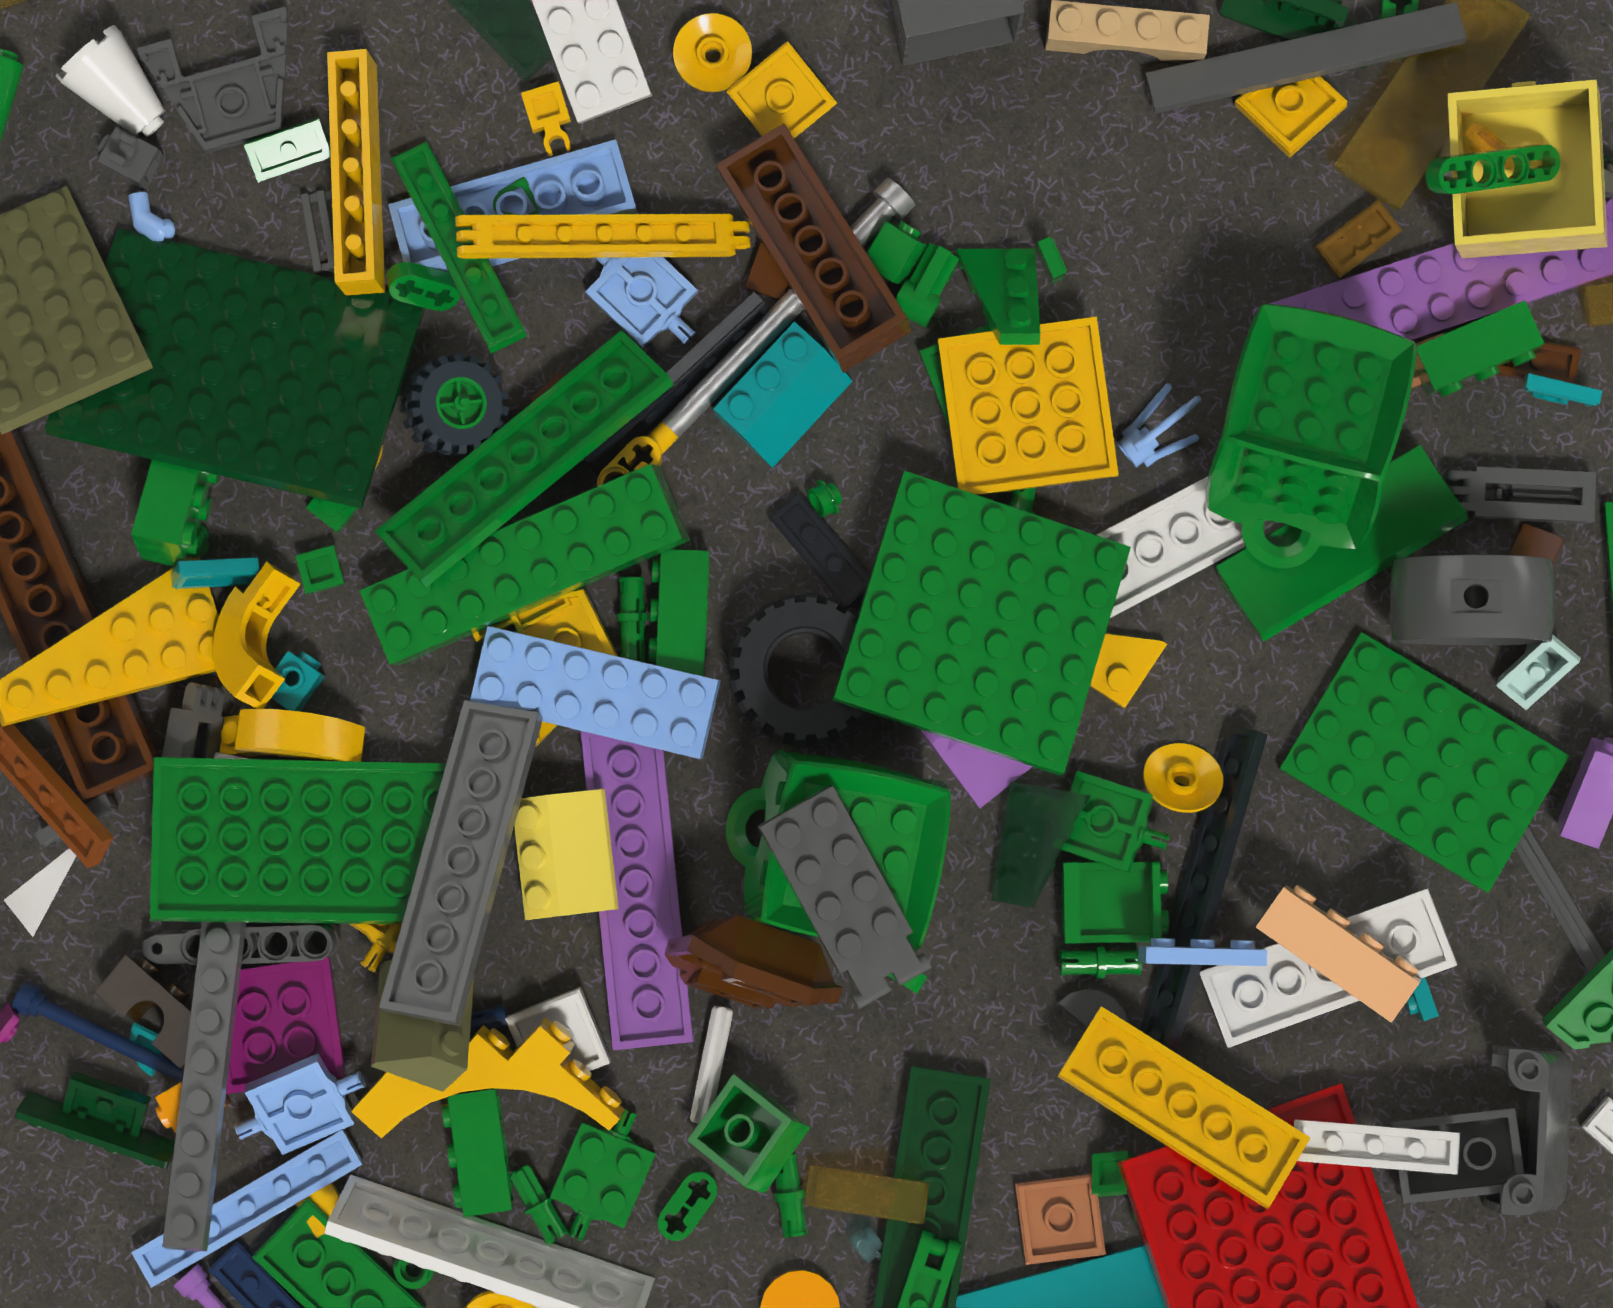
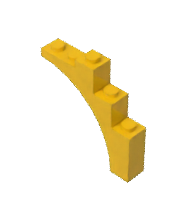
[351,1017,624,1138]

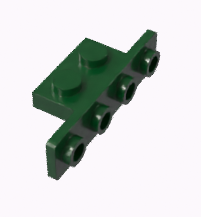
[1219,0,1367,69]
[15,1071,175,1169]

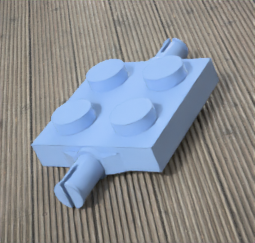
[585,257,698,349]
[235,1054,366,1155]

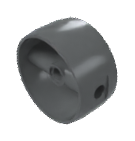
[1390,555,1555,645]

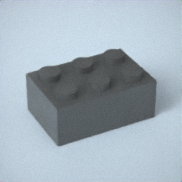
[1391,1108,1524,1204]

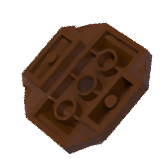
[664,915,843,1010]

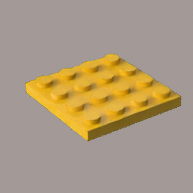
[938,317,1119,496]

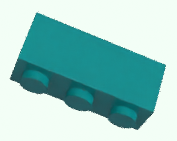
[713,321,853,468]

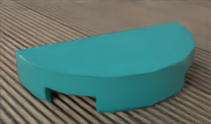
[1523,373,1602,407]

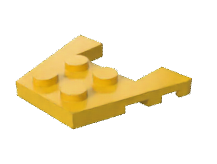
[473,590,618,747]

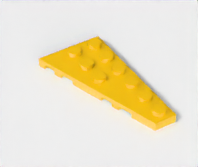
[0,556,219,727]

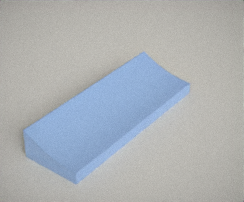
[388,139,638,273]

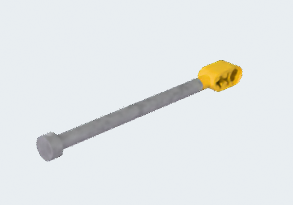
[597,178,915,487]

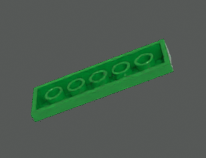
[1216,445,1468,642]

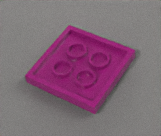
[226,957,347,1094]

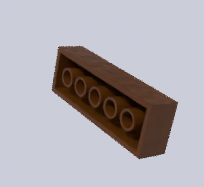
[716,123,911,373]

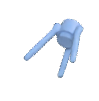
[1117,383,1201,468]

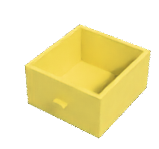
[1448,80,1608,259]

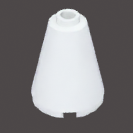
[56,25,165,137]

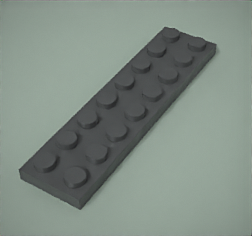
[379,700,543,1026]

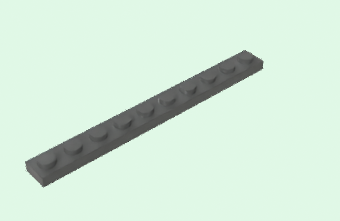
[162,922,246,1252]

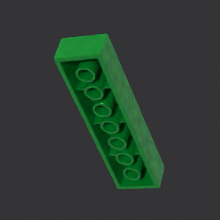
[359,464,690,665]

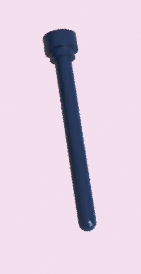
[12,981,184,1082]

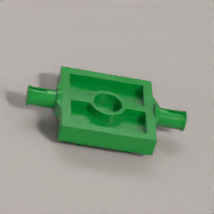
[1036,771,1170,873]
[550,1108,656,1241]

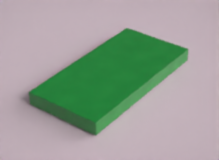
[252,1197,426,1308]

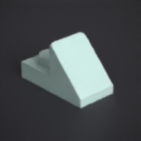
[1496,635,1581,710]

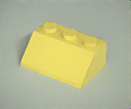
[514,789,619,920]

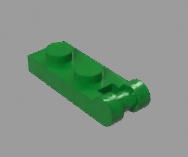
[897,1230,961,1308]

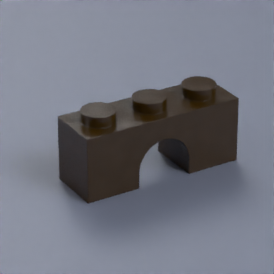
[95,955,192,1070]

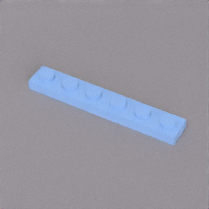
[131,1129,364,1288]

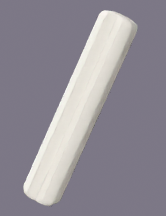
[690,1006,733,1124]

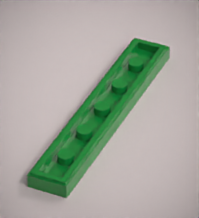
[391,141,527,354]

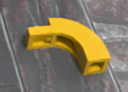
[213,562,300,709]
[219,709,365,762]

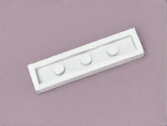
[1294,1119,1460,1174]

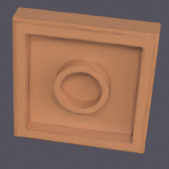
[1015,1173,1106,1265]

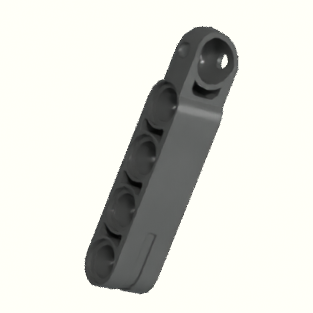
[142,923,342,965]

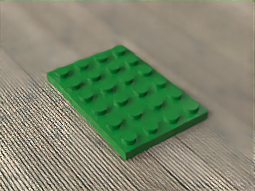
[1279,632,1570,893]

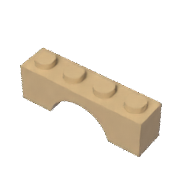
[1045,0,1210,64]

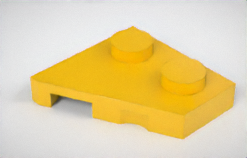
[1090,634,1167,709]

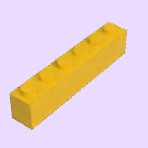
[327,49,385,296]

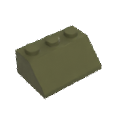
[371,960,474,1092]

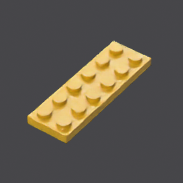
[1057,1006,1310,1209]

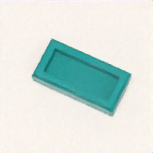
[171,558,259,589]

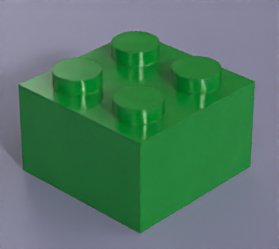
[687,1074,811,1194]

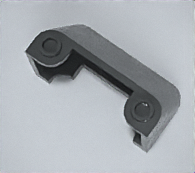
[1482,1045,1572,1216]

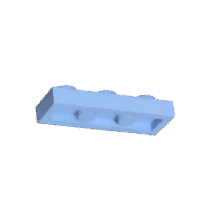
[1138,938,1267,966]

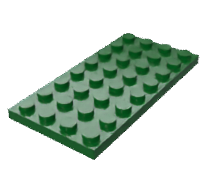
[150,757,446,924]

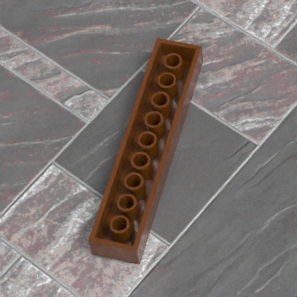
[0,428,160,802]

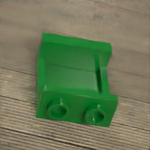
[1061,861,1169,944]

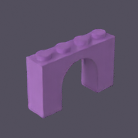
[1557,737,1613,849]

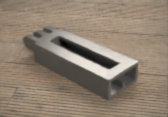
[1447,466,1596,524]
[149,682,225,827]

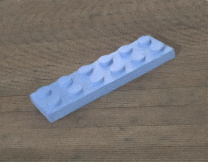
[470,626,721,759]

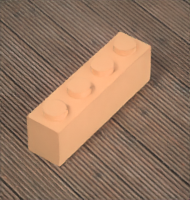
[1256,884,1421,1023]

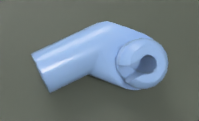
[128,192,175,242]

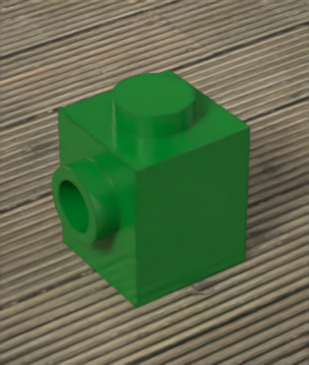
[867,220,928,285]

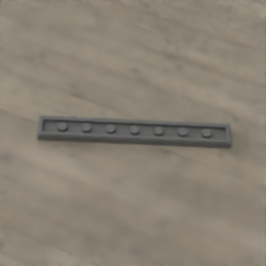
[1146,2,1466,114]

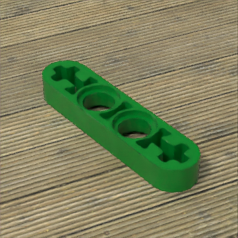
[1425,144,1561,194]

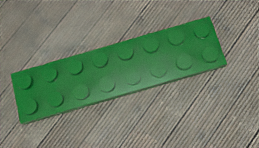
[375,330,673,588]

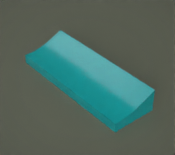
[956,1244,1166,1308]

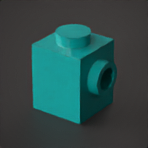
[272,650,326,712]

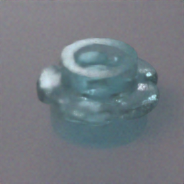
[847,1226,883,1264]

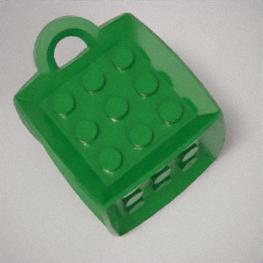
[1206,303,1418,569]
[726,750,951,951]

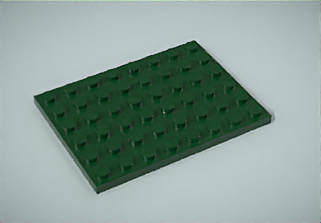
[45,229,426,509]

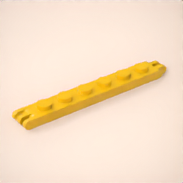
[455,214,751,259]

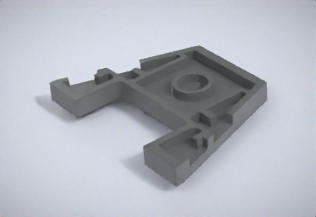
[137,7,289,154]

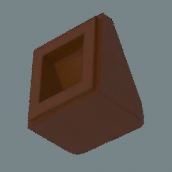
[1508,523,1564,564]

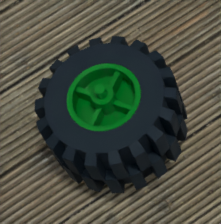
[400,353,509,457]

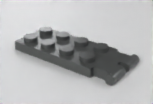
[758,785,932,1009]

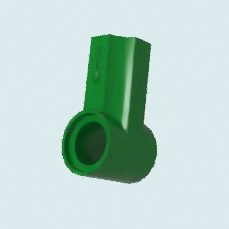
[896,243,959,329]

